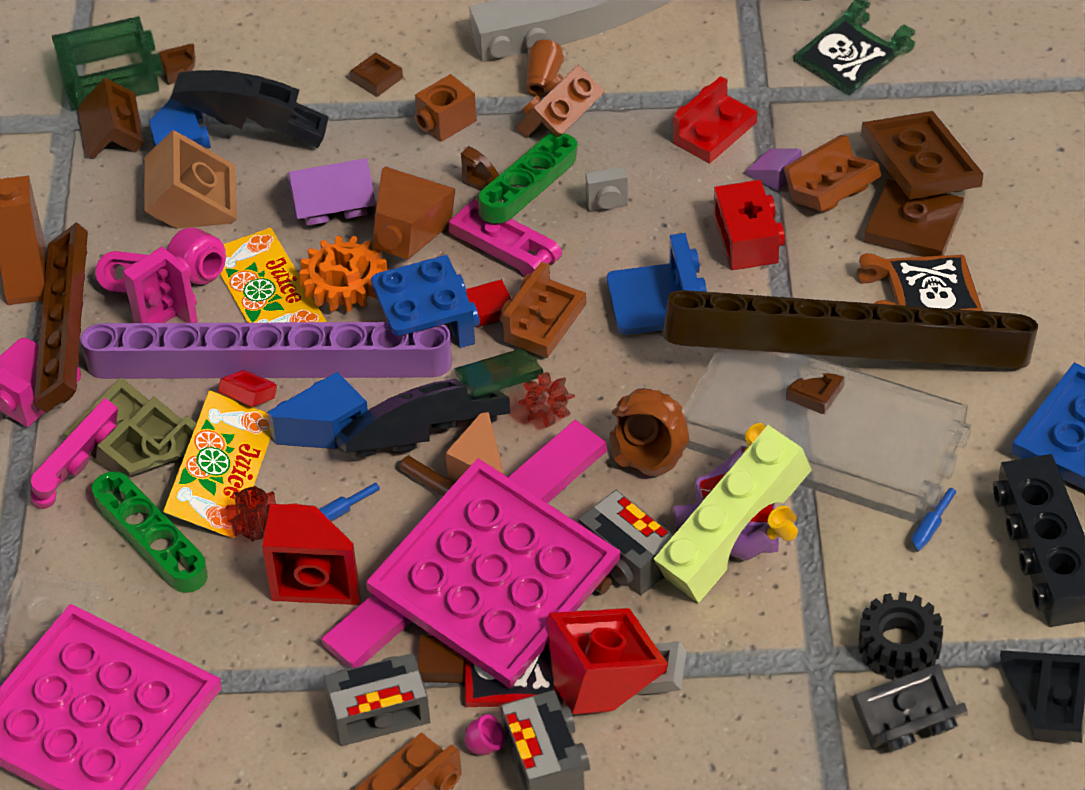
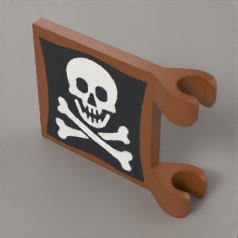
[857,253,983,311]

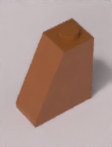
[372,166,455,260]
[0,175,46,305]

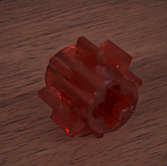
[519,372,575,427]
[225,486,276,541]

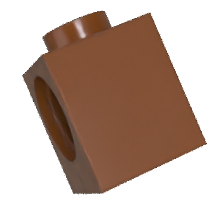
[415,74,477,142]

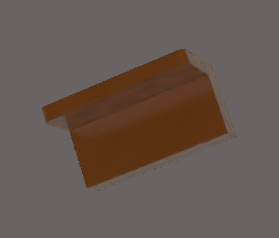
[78,77,145,159]

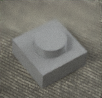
[585,167,628,212]
[638,641,687,695]

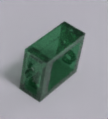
[51,16,163,111]

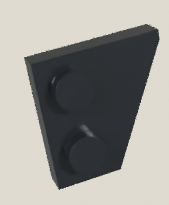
[1000,650,1085,743]

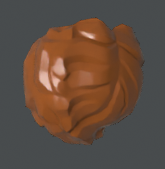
[609,388,690,476]

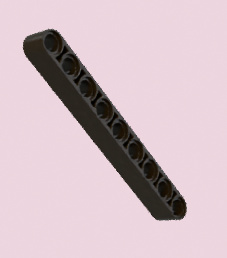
[662,290,1038,369]

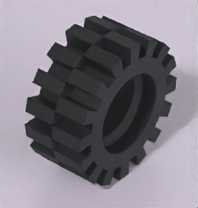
[858,592,943,680]

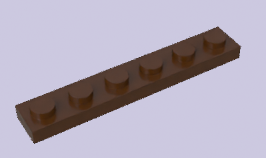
[34,222,88,413]

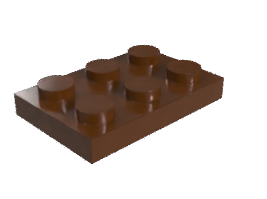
[861,111,984,199]

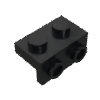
[851,664,968,753]

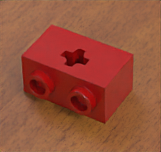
[713,180,785,271]

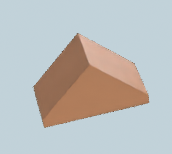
[445,412,504,483]

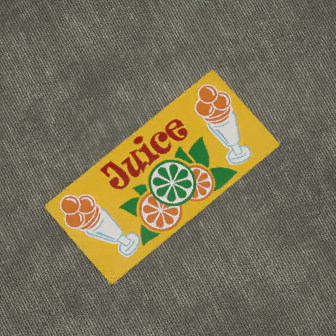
[220,228,327,323]
[164,391,271,539]

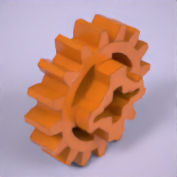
[299,236,387,312]

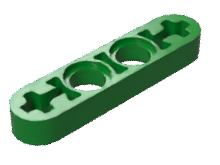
[478,133,577,224]
[92,471,208,593]

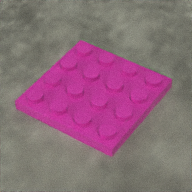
[366,458,620,689]
[0,603,222,790]

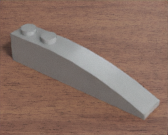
[469,0,672,62]

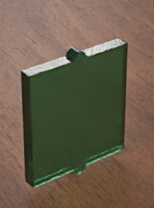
[454,348,544,397]

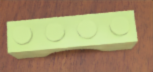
[654,425,812,604]

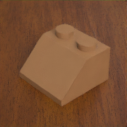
[145,130,237,229]

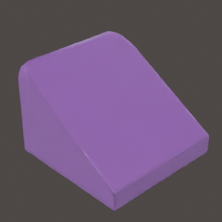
[746,148,802,191]

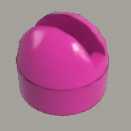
[464,714,505,756]

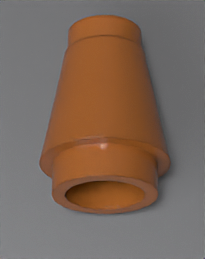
[526,39,564,97]

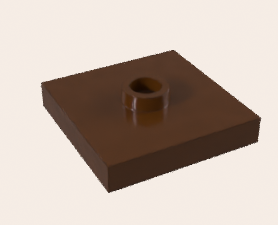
[864,179,964,257]

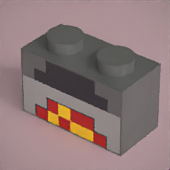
[578,490,673,596]
[324,653,431,747]
[501,690,590,790]

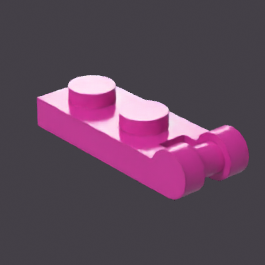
[449,199,562,277]
[30,398,118,509]

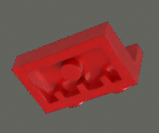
[672,76,758,164]

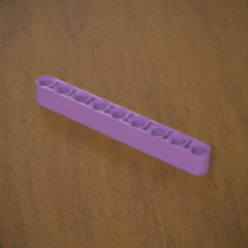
[80,322,452,379]

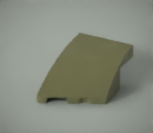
[63,377,197,476]

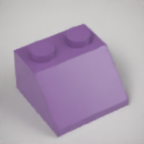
[286,158,376,226]

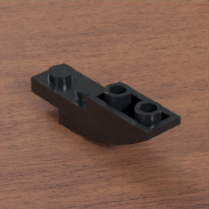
[170,70,329,148]
[336,378,510,457]

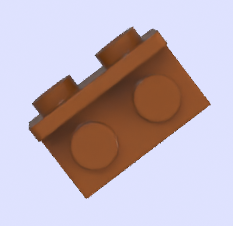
[354,732,462,790]

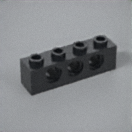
[993,454,1085,628]

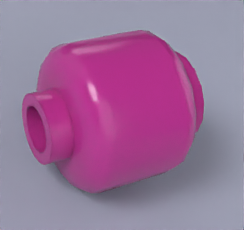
[167,228,226,285]

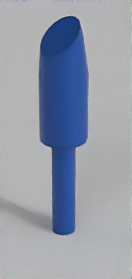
[319,483,380,522]
[911,488,956,552]

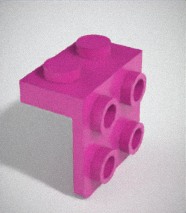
[0,338,81,427]

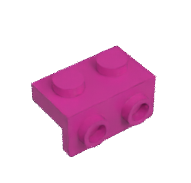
[123,246,198,323]

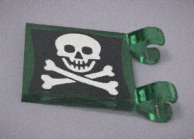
[793,0,916,96]

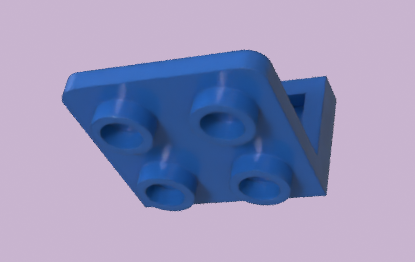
[607,233,707,335]
[371,255,480,348]

